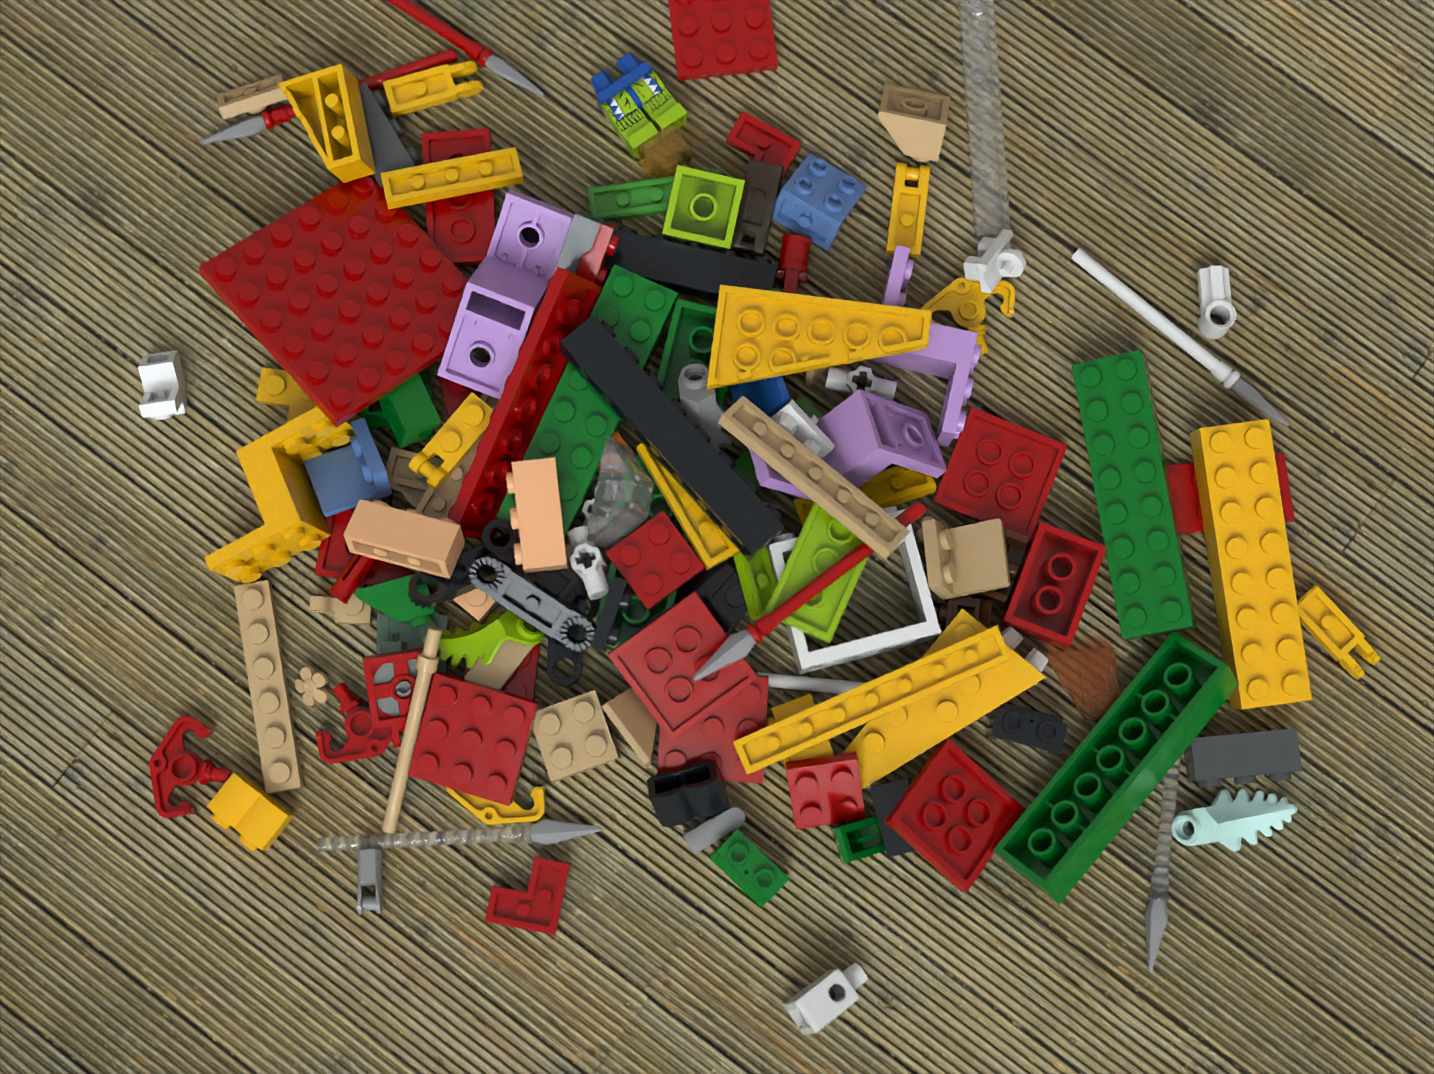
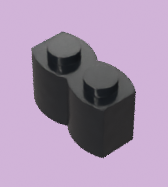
[647,760,730,827]

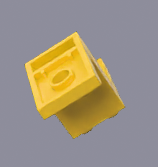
[204,407,356,583]

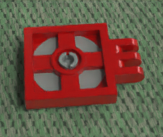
[362,647,438,748]

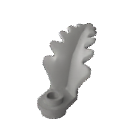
[678,363,731,456]

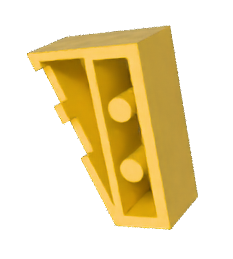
[277,63,376,183]

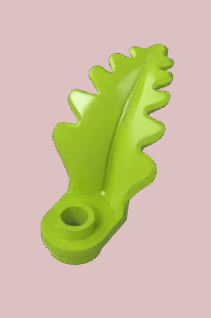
[422,609,545,668]

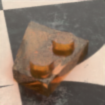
[1044,647,1119,721]

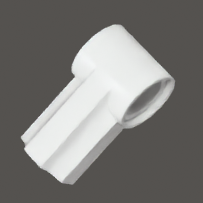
[1197,265,1236,339]

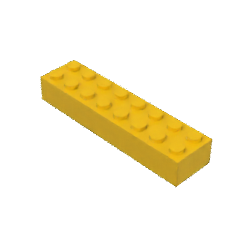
[1189,419,1312,710]

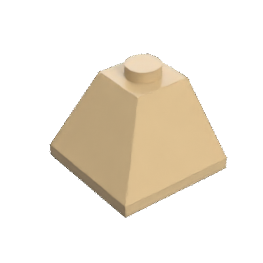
[878,83,950,162]
[601,688,658,767]

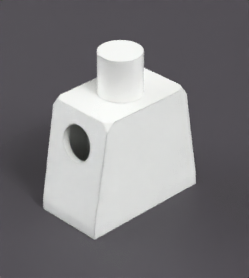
[782,962,868,1034]

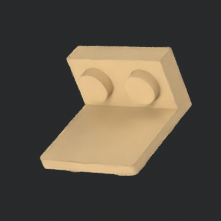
[922,518,1010,600]

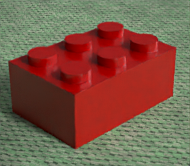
[998,522,1107,650]

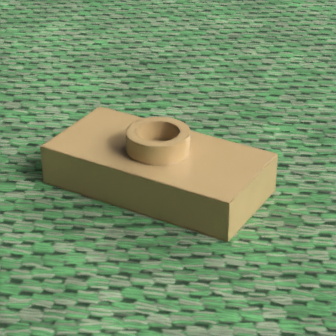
[217,74,288,120]

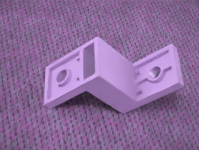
[437,189,574,399]
[869,245,981,448]
[747,389,947,501]

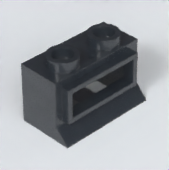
[986,703,1068,756]

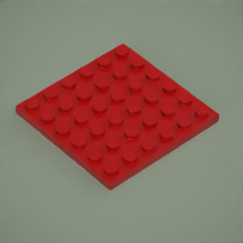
[199,175,468,428]

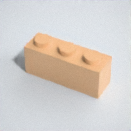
[506,457,568,573]
[344,499,465,579]

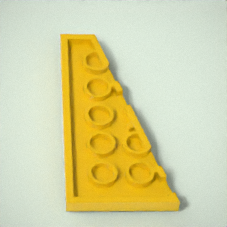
[707,285,932,390]
[842,608,1046,790]

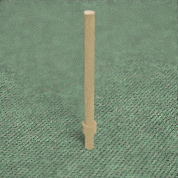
[381,627,442,834]

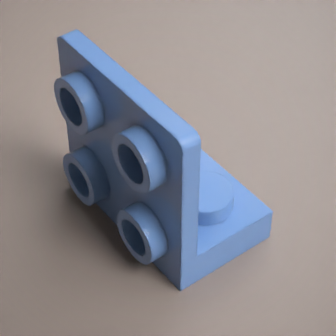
[773,154,867,251]
[304,418,392,517]

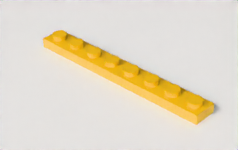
[733,625,1012,775]

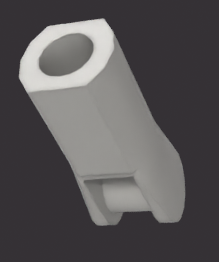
[682,804,745,855]
[357,849,383,915]

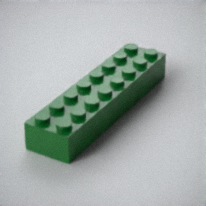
[496,264,678,544]
[1071,350,1197,641]
[993,632,1239,905]

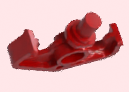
[316,682,392,764]
[149,716,232,818]

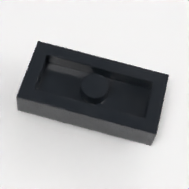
[591,577,633,653]

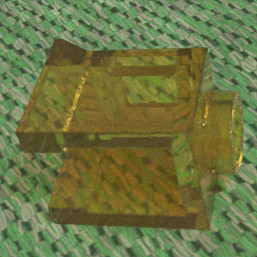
[637,124,692,178]

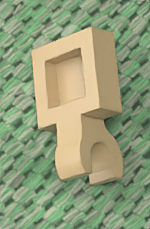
[309,588,372,625]

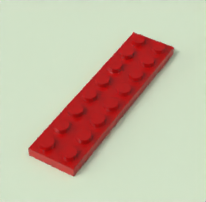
[448,266,603,540]

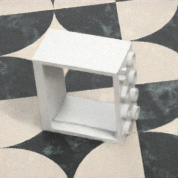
[768,506,941,675]

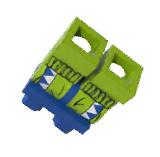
[591,52,687,159]

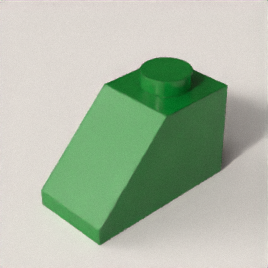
[355,574,439,628]

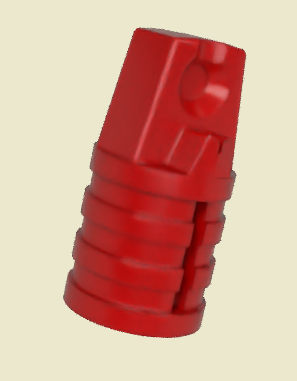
[776,235,812,294]

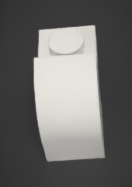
[138,350,187,420]

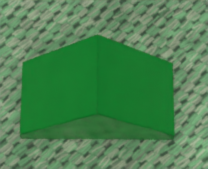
[831,816,886,864]

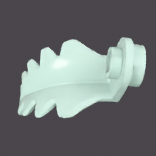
[1172,788,1298,852]

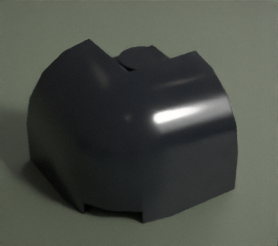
[676,560,748,635]

